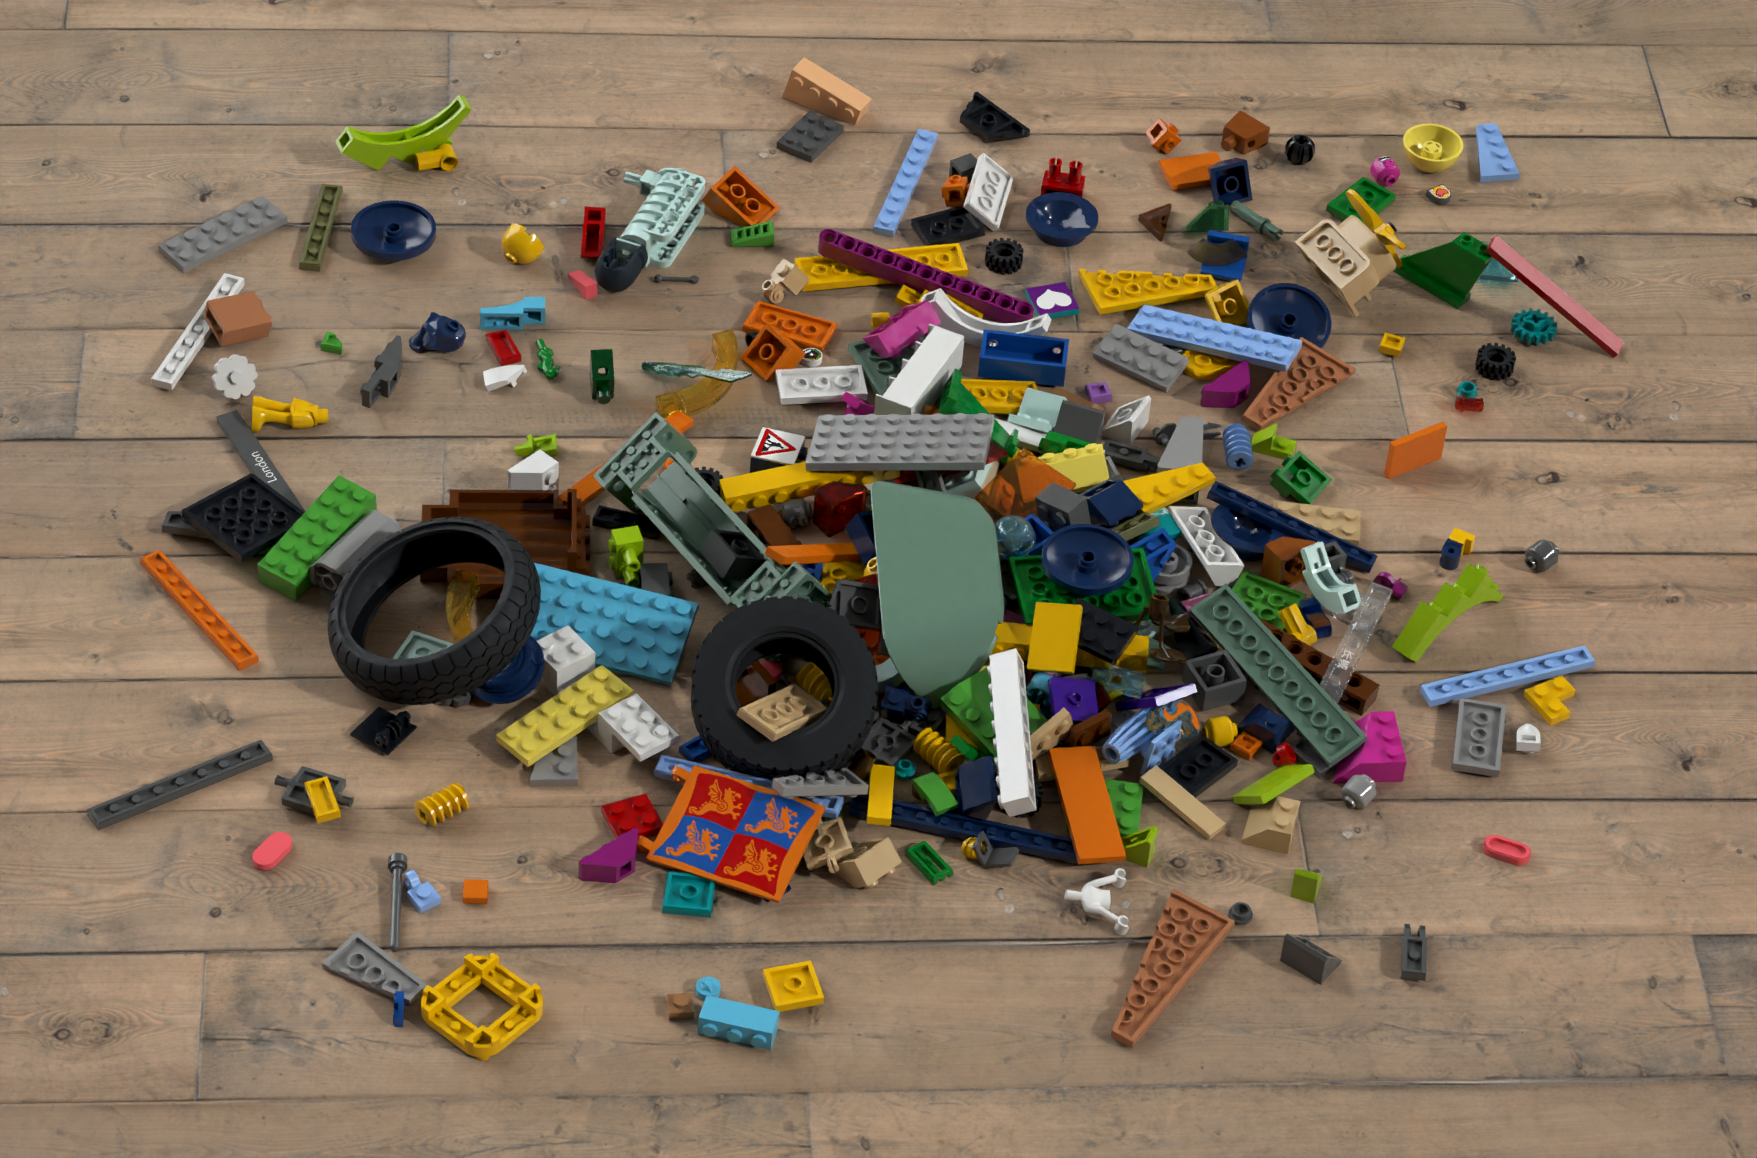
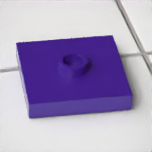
[1048,677,1098,724]

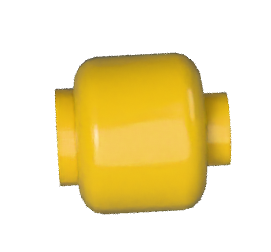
[1201,716,1238,747]

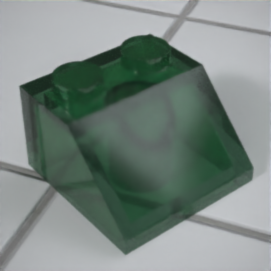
[1182,201,1229,233]

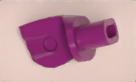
[1372,572,1409,599]

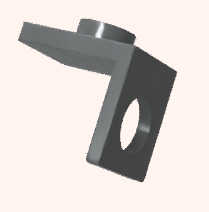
[972,831,1019,869]

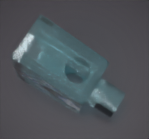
[1091,664,1146,699]

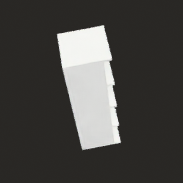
[874,324,965,415]

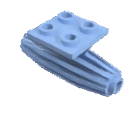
[1102,702,1182,775]

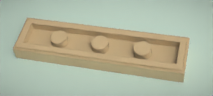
[1139,765,1226,840]

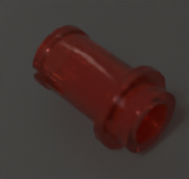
[1455,395,1484,412]

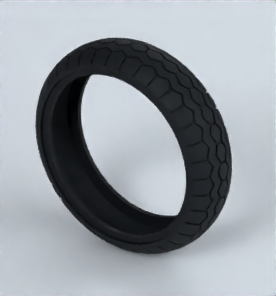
[328,517,541,705]

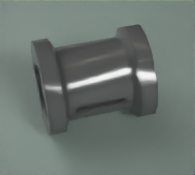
[1177,579,1208,602]

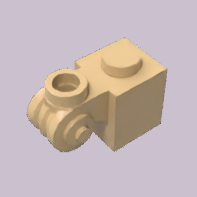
[762,259,809,304]

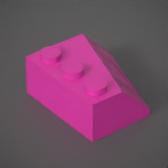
[863,301,941,359]
[1333,711,1407,784]

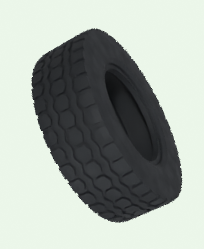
[691,596,878,780]

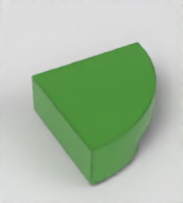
[320,331,342,355]

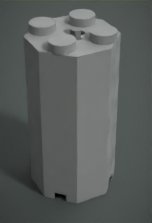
[310,510,401,601]

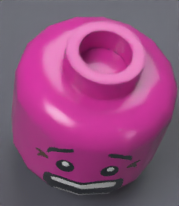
[1370,156,1400,186]

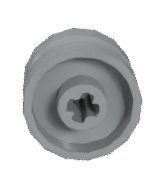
[1154,545,1192,598]

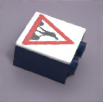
[750,427,808,473]

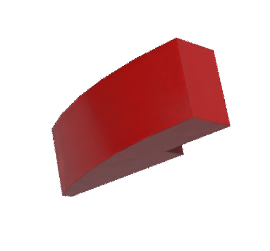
[580,206,606,259]

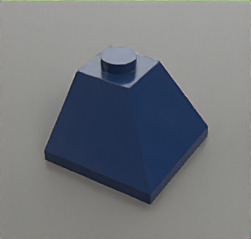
[1209,158,1253,209]
[1237,703,1296,754]

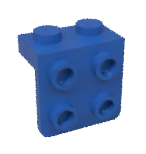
[1200,230,1250,282]

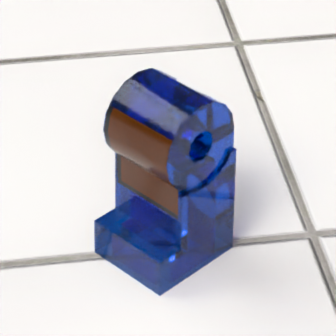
[1298,597,1332,639]

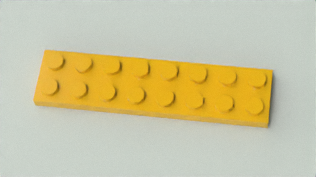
[794,243,968,292]

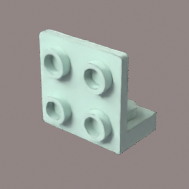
[1007,388,1067,434]

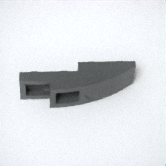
[360,335,402,408]

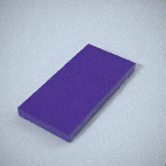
[1115,683,1197,711]

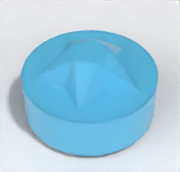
[696,977,721,1001]

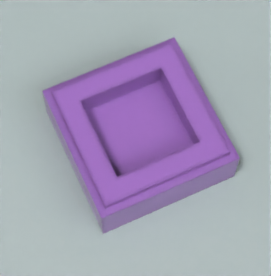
[1085,382,1112,404]

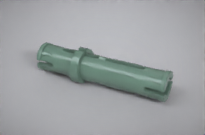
[1230,200,1283,241]

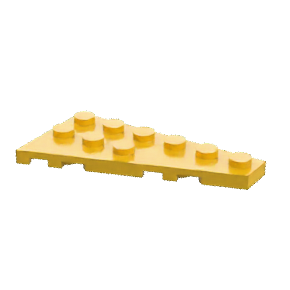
[1078,269,1218,315]

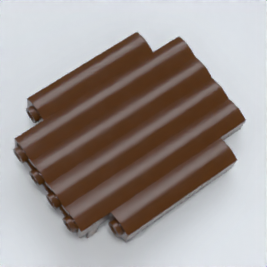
[420,489,590,598]

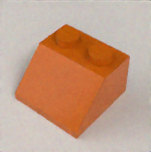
[741,323,806,382]

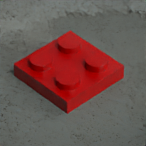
[601,793,663,839]

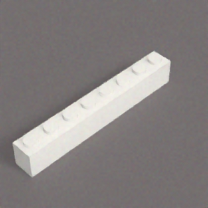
[987,648,1036,817]

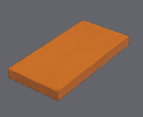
[742,301,837,354]

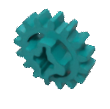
[1510,308,1557,346]

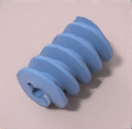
[1223,423,1253,471]

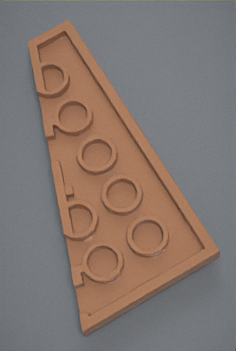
[1241,337,1356,431]

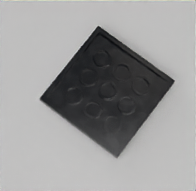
[182,473,305,562]

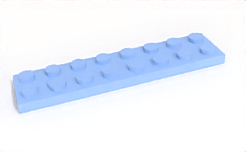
[1127,305,1302,372]

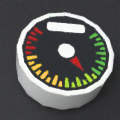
[801,348,822,367]

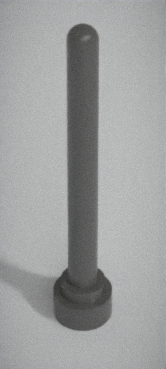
[388,853,408,952]

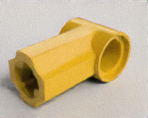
[414,144,458,171]
[1278,603,1317,646]

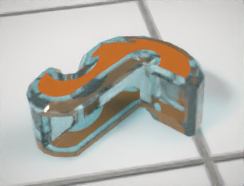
[1146,699,1200,742]

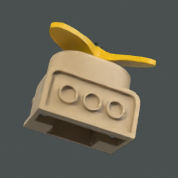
[1295,189,1407,317]

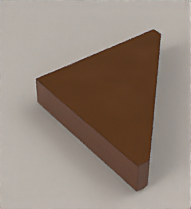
[1138,203,1172,242]

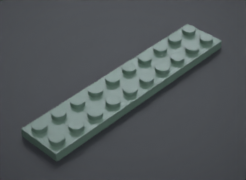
[1190,584,1368,768]

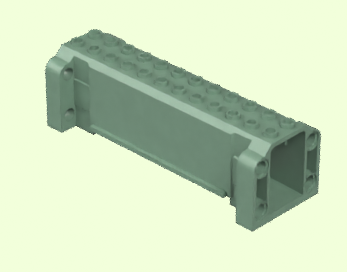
[593,412,831,663]

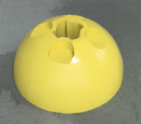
[1403,124,1463,173]

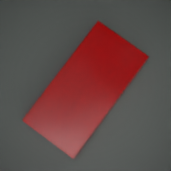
[486,329,521,366]

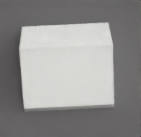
[1102,395,1151,445]

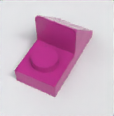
[841,392,875,415]

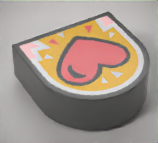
[1426,184,1451,205]

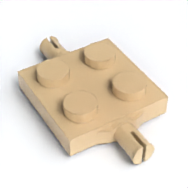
[803,817,854,873]

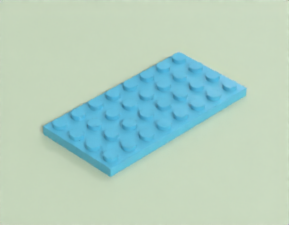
[530,563,699,686]

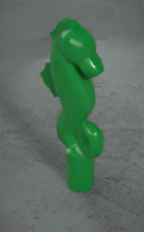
[535,339,560,380]

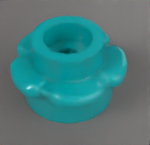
[1457,381,1478,401]
[894,759,917,781]

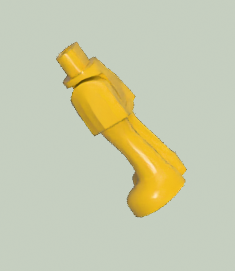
[251,396,328,432]

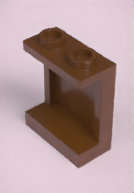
[735,660,776,707]

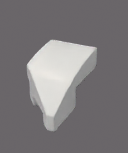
[483,365,527,391]

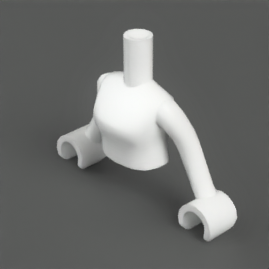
[1065,868,1129,935]

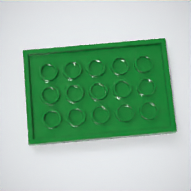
[1008,548,1157,625]

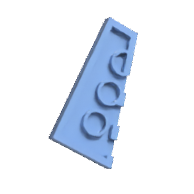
[1476,123,1520,183]

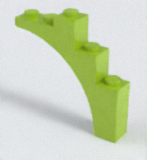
[335,95,472,171]
[1391,563,1504,662]

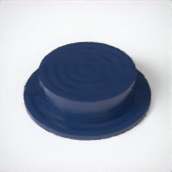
[1026,192,1099,247]
[1211,505,1287,561]
[471,636,545,704]

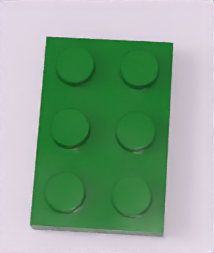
[1326,177,1396,224]

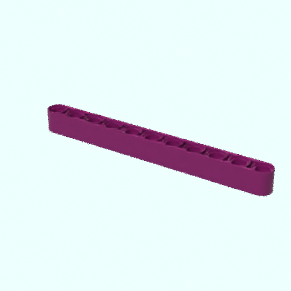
[818,229,1034,323]

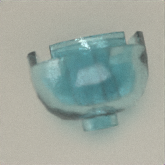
[994,515,1036,560]

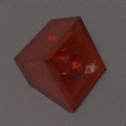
[813,481,867,538]

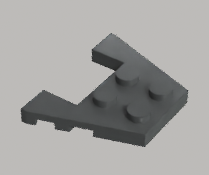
[826,579,890,657]

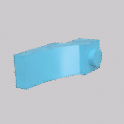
[480,297,545,330]

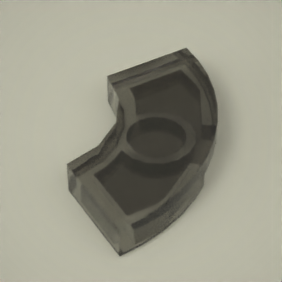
[1187,238,1247,266]

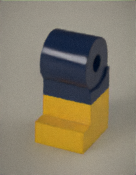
[1439,528,1475,570]

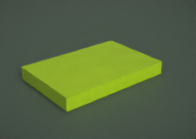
[1232,764,1315,804]

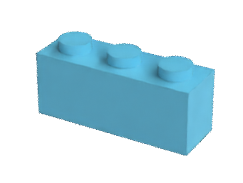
[698,995,780,1050]

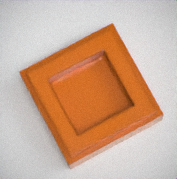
[1230,731,1263,760]
[463,879,488,904]

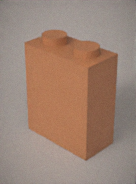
[203,291,272,347]

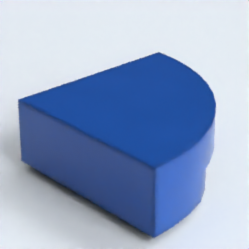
[393,991,405,1027]

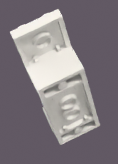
[537,626,679,762]

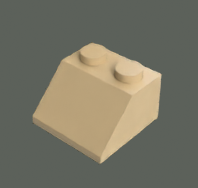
[1241,796,1301,854]
[833,837,902,889]

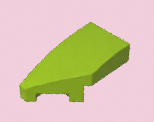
[514,434,558,457]

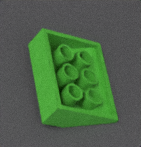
[941,668,1048,764]

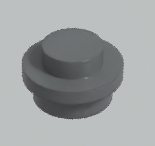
[1228,902,1253,925]

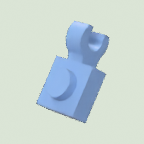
[404,870,441,914]

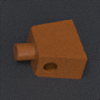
[1221,110,1270,154]

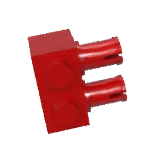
[1041,158,1086,198]

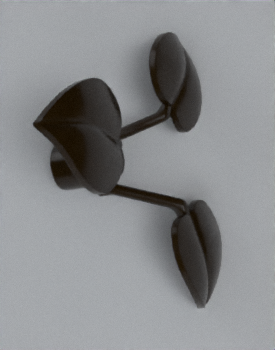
[1134,594,1190,664]

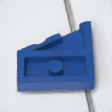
[1130,528,1176,583]

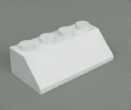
[1167,506,1244,586]

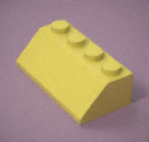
[1015,443,1110,504]

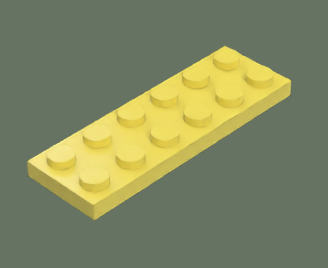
[496,665,634,767]

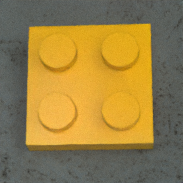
[763,960,824,1012]

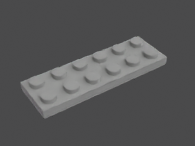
[158,196,288,273]

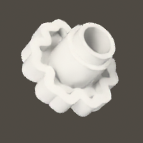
[212,354,258,399]

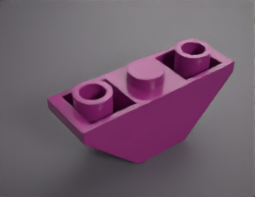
[1200,361,1250,408]
[579,828,638,883]

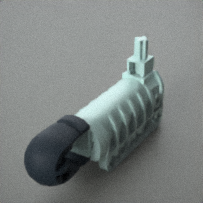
[594,168,706,292]

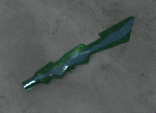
[642,361,752,383]

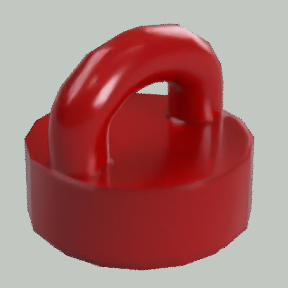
[1272,742,1296,766]

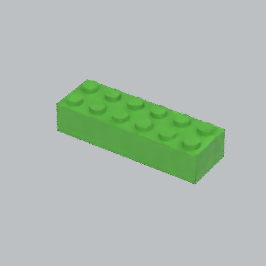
[257,475,377,601]

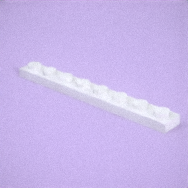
[151,273,245,390]

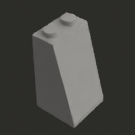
[1157,416,1204,504]

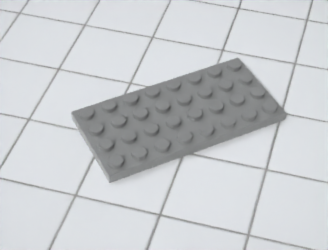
[806,413,995,471]

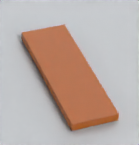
[1048,746,1126,865]

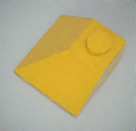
[1204,279,1249,326]

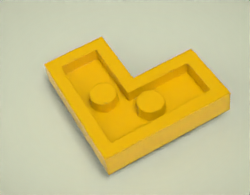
[1524,675,1575,726]

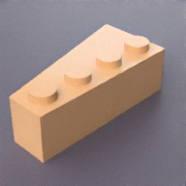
[782,57,872,125]

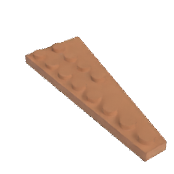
[1111,889,1235,1048]

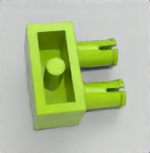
[608,525,644,588]

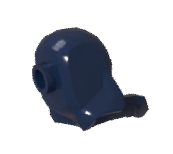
[409,312,466,353]

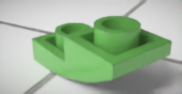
[912,772,958,816]

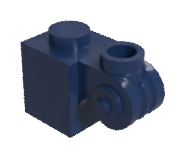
[881,686,931,723]

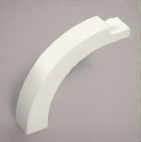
[921,288,1052,347]

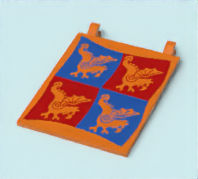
[637,765,826,903]

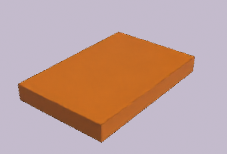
[1158,152,1222,191]
[1384,422,1447,479]

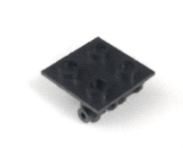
[350,707,417,756]

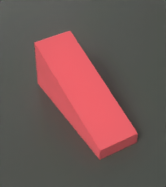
[568,270,598,300]

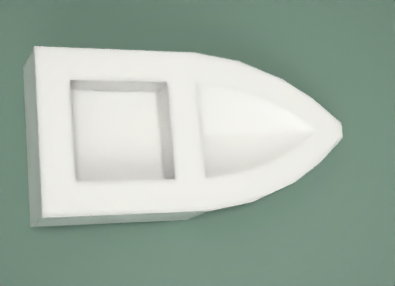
[1516,723,1541,754]

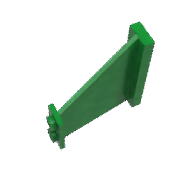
[1393,232,1493,309]
[938,368,1019,463]

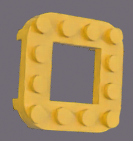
[421,953,543,1061]

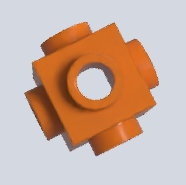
[1145,118,1182,154]
[941,175,970,207]

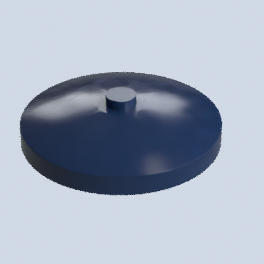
[351,200,436,261]
[1246,283,1332,349]
[1041,524,1134,596]

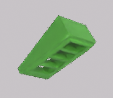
[730,221,774,247]

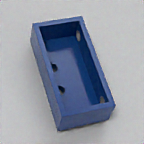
[978,329,1069,387]

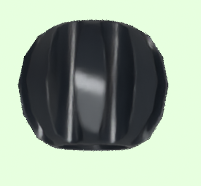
[1285,134,1315,165]

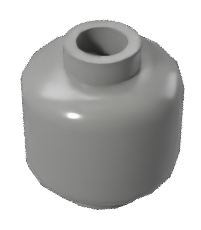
[1341,774,1376,809]

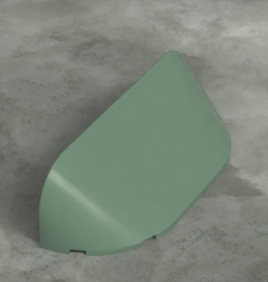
[871,481,1004,709]

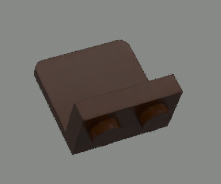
[1048,709,1112,747]

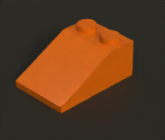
[702,165,780,227]

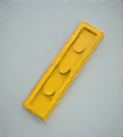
[866,764,895,826]

